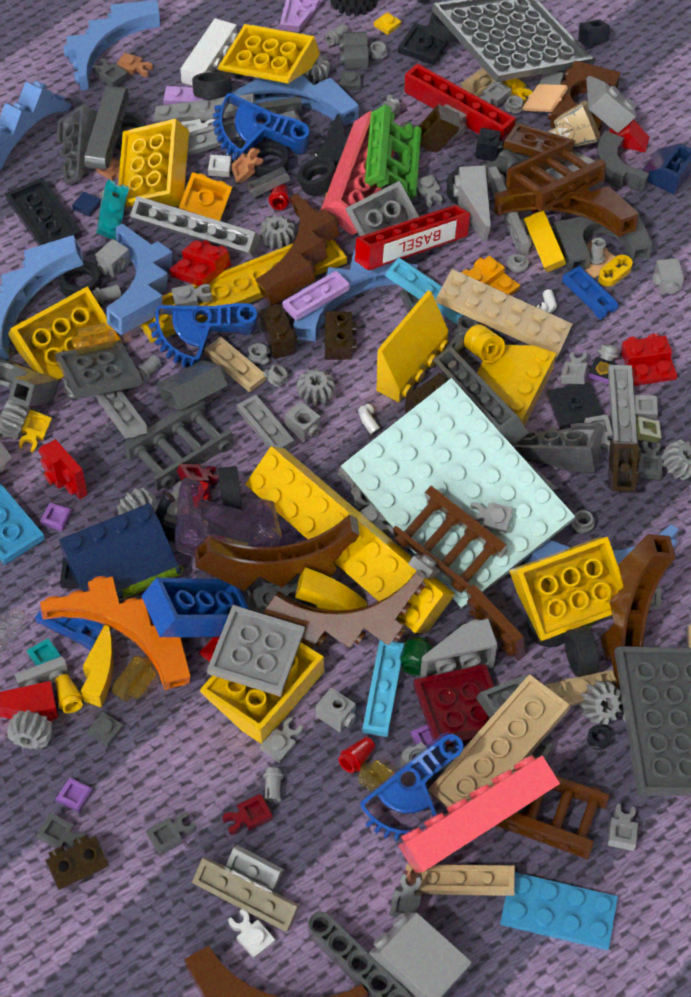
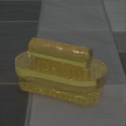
[71,323,115,355]
[112,655,156,702]
[357,759,402,798]

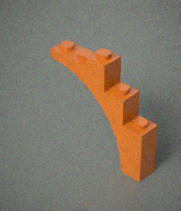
[40,576,190,690]

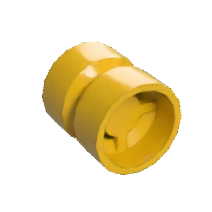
[464,324,505,363]

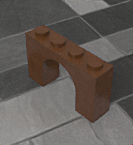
[548,60,621,132]

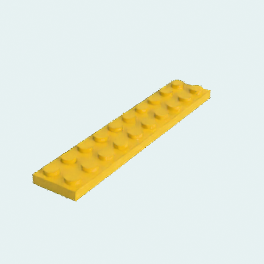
[140,239,347,343]

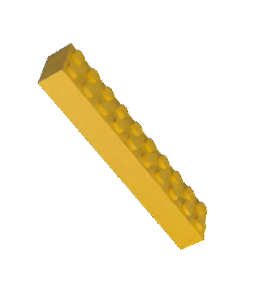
[245,446,455,633]

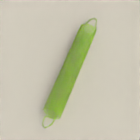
[118,566,183,600]

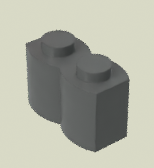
[339,31,369,70]

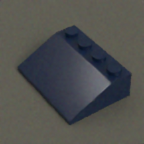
[59,503,181,600]

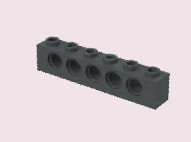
[433,346,529,446]

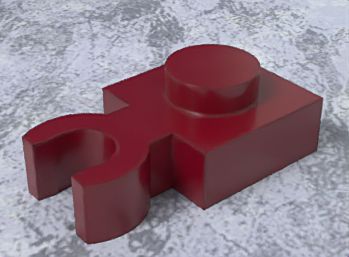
[177,464,219,487]
[222,794,273,835]

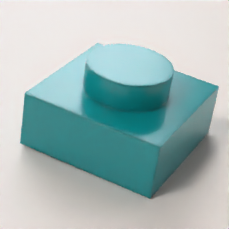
[27,638,61,666]

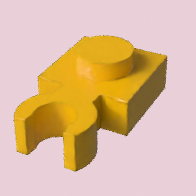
[501,79,533,104]
[19,409,52,452]

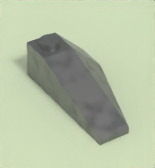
[57,105,98,185]
[513,423,602,473]

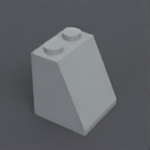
[369,913,471,997]

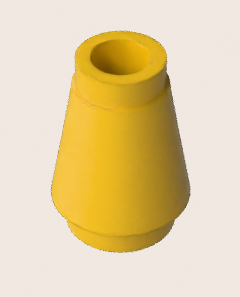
[55,674,83,713]

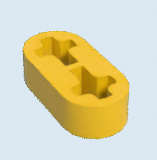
[598,255,633,287]

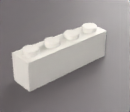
[180,18,238,86]

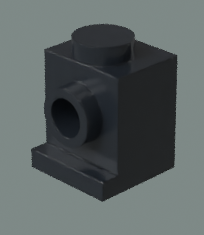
[578,19,610,48]

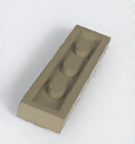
[192,857,300,932]

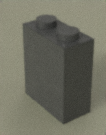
[156,360,228,410]

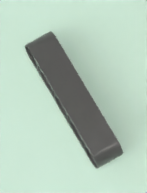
[85,86,129,169]
[308,911,411,997]

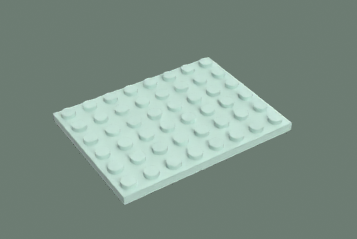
[341,378,575,609]

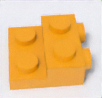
[179,172,232,221]
[461,256,520,296]

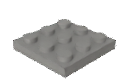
[207,605,305,696]

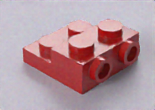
[169,240,231,286]
[621,333,677,386]
[39,439,88,499]

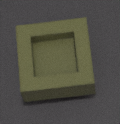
[636,416,662,443]

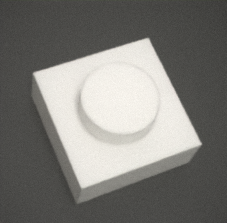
[208,155,232,177]

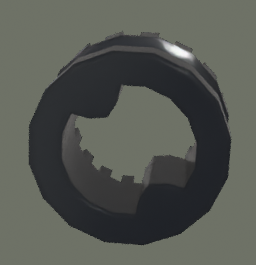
[587,725,611,750]

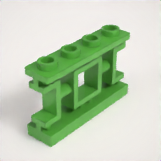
[365,104,421,200]

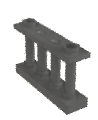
[123,399,233,491]

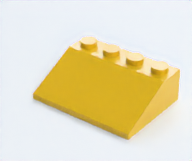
[218,24,320,84]
[117,119,189,207]
[8,286,123,380]
[376,290,449,402]
[477,345,556,426]
[509,537,623,641]
[200,642,324,744]

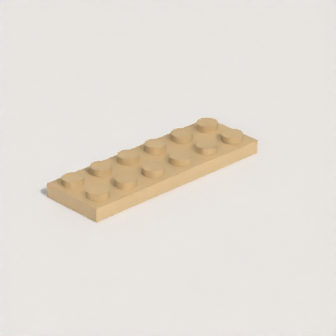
[436,269,572,357]
[428,674,570,808]

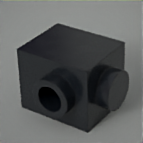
[475,128,504,161]

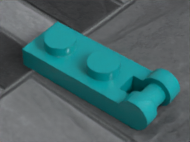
[96,179,129,240]

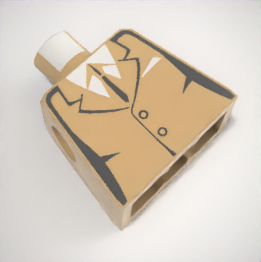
[548,100,601,146]

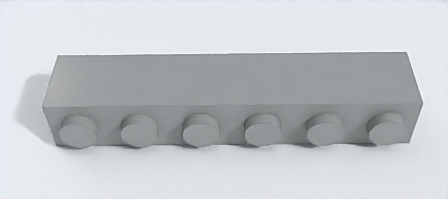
[130,196,261,257]

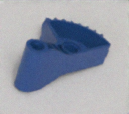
[213,93,309,161]
[149,303,257,368]
[360,732,463,841]

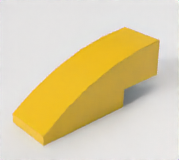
[524,211,566,273]
[295,567,367,610]
[81,625,114,708]

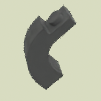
[596,131,649,192]

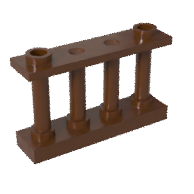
[506,139,606,212]
[393,485,507,594]
[495,775,610,860]

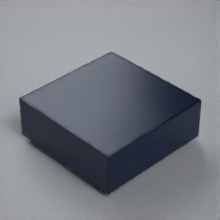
[72,192,101,217]

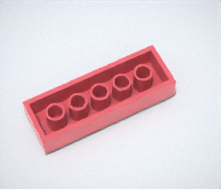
[321,111,395,235]
[398,755,560,873]

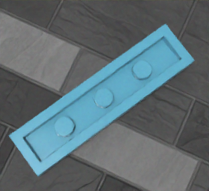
[385,257,463,324]
[362,640,404,737]

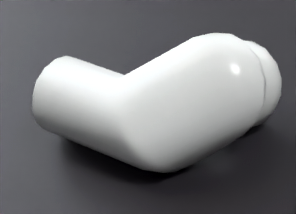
[537,289,557,314]
[358,404,380,434]

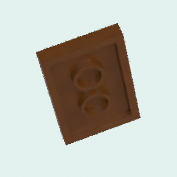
[503,123,575,165]
[467,584,526,661]

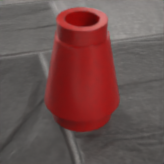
[268,183,289,211]
[338,737,375,773]

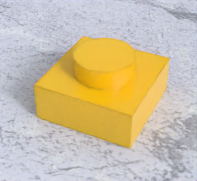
[374,12,401,35]

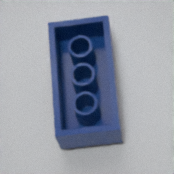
[141,578,249,637]

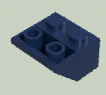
[642,143,691,195]

